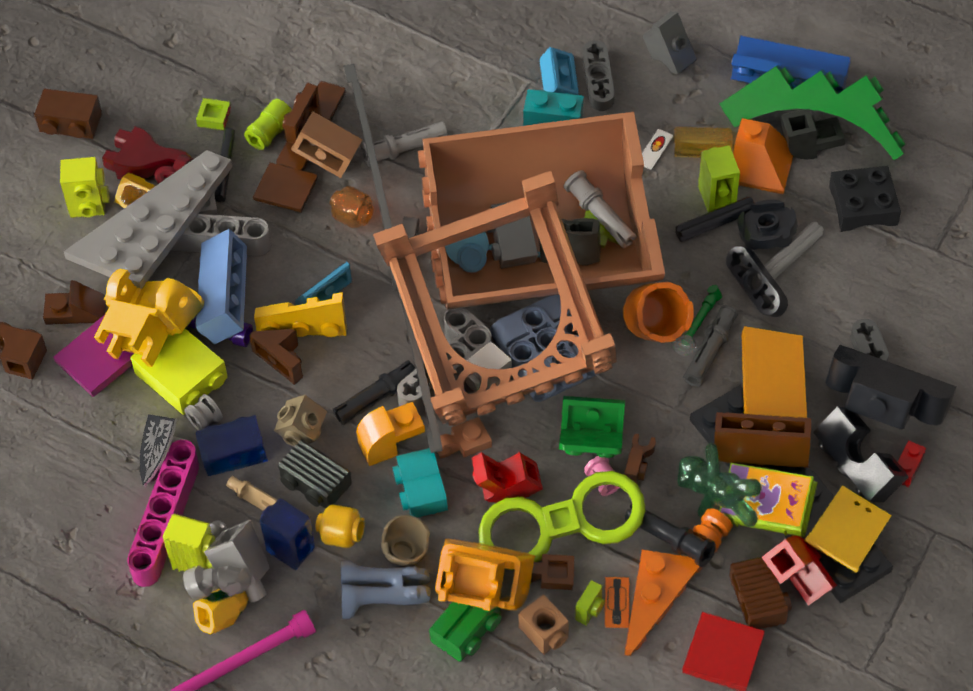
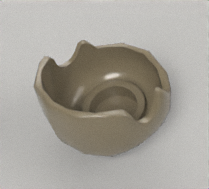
[381,514,430,567]

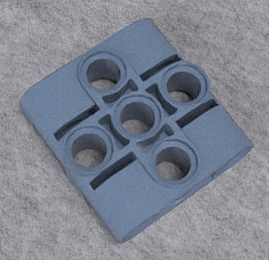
[490,295,600,402]

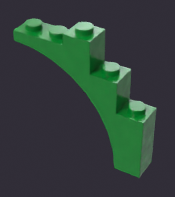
[719,64,906,160]

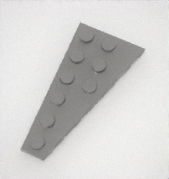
[64,150,232,289]

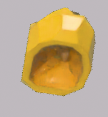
[115,172,155,208]

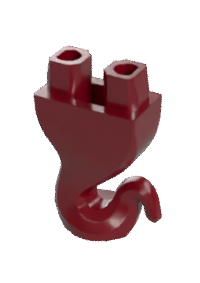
[102,126,193,184]

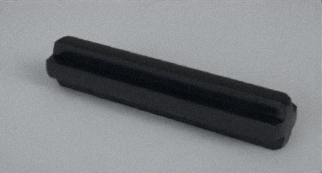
[675,197,755,241]

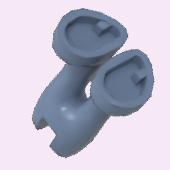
[341,560,431,619]

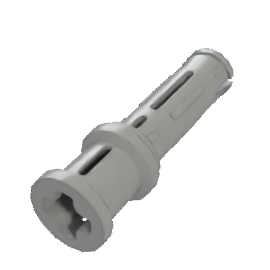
[361,121,447,167]
[564,170,637,248]

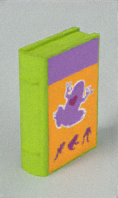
[719,463,818,537]

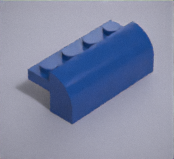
[731,35,851,92]

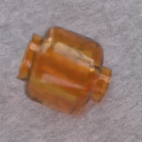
[330,186,374,228]

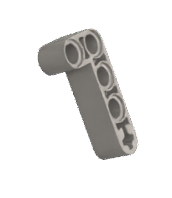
[397,307,492,415]

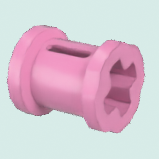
[584,456,620,496]

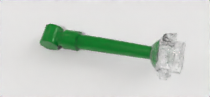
[671,285,723,356]

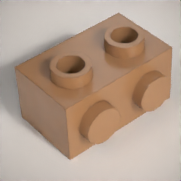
[291,112,362,178]

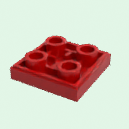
[682,612,765,691]

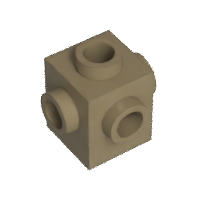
[274,395,327,446]

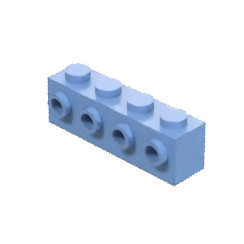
[195,229,247,345]

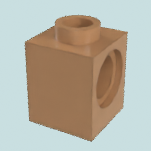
[519,594,569,654]

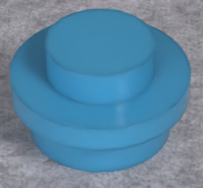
[457,243,487,273]

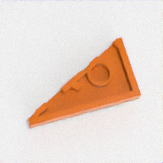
[625,550,702,656]

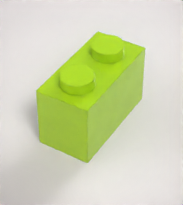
[698,145,740,213]

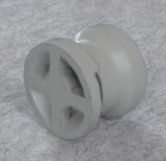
[184,394,223,433]

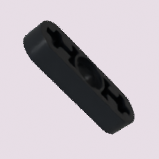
[726,246,788,317]

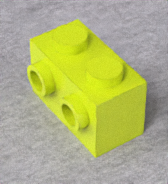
[60,157,110,218]

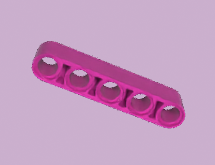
[127,439,199,587]

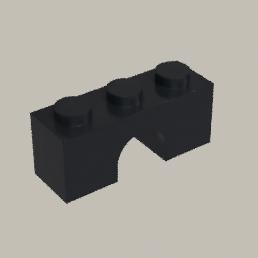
[813,406,909,502]

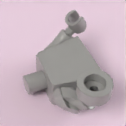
[183,520,269,603]

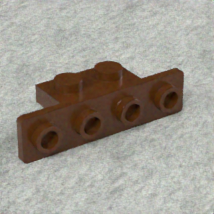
[276,81,346,171]

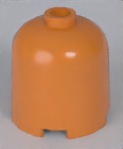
[623,282,694,343]

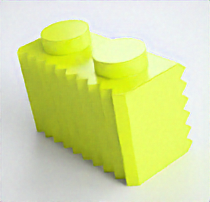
[163,514,215,572]

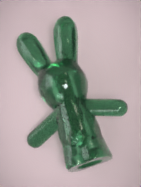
[677,443,762,527]

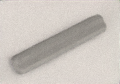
[758,221,824,280]

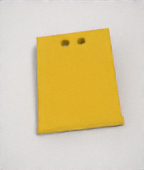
[805,485,892,573]

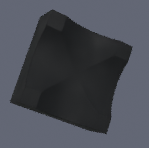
[829,166,901,232]

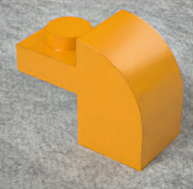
[356,402,425,466]

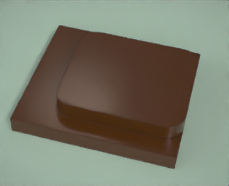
[253,162,318,213]

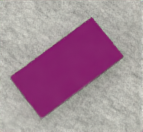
[53,315,135,397]

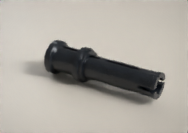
[625,505,716,567]

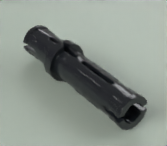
[333,360,416,425]

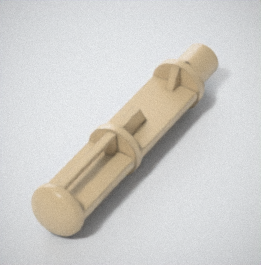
[226,476,311,534]

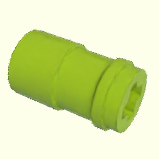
[244,99,292,150]

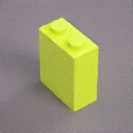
[130,329,228,415]

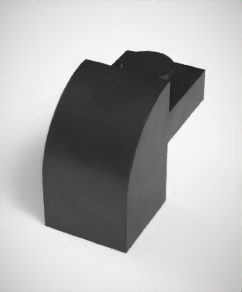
[781,109,845,159]

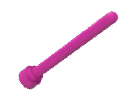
[171,610,316,691]

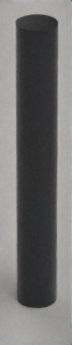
[214,128,235,202]

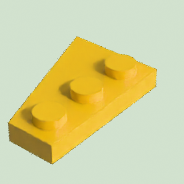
[254,292,347,337]

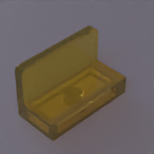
[674,127,733,158]

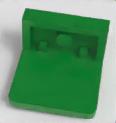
[559,396,625,458]

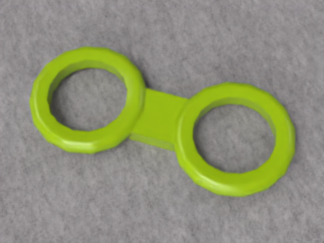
[478,471,645,570]

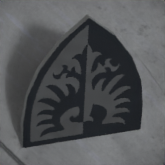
[140,414,191,487]

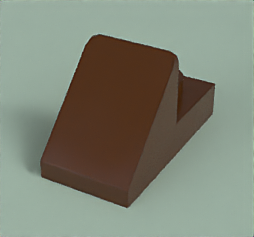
[43,280,106,325]
[249,329,303,385]

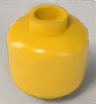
[315,504,365,548]

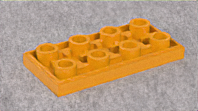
[741,326,807,418]

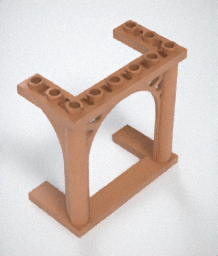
[373,171,617,426]

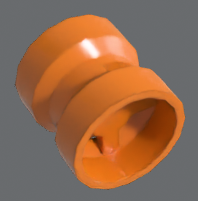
[693,509,733,553]

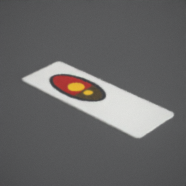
[642,129,673,169]

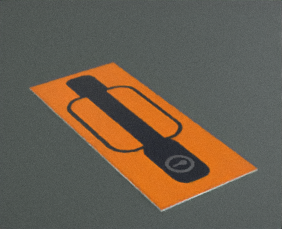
[605,577,629,628]

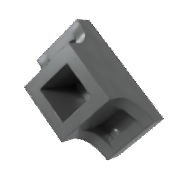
[642,11,697,74]

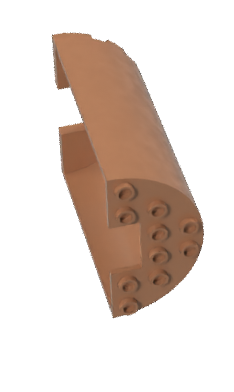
[418,112,665,310]

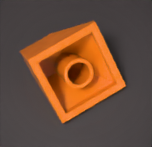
[733,118,793,194]

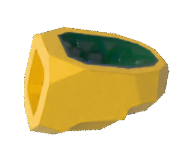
[193,589,249,634]

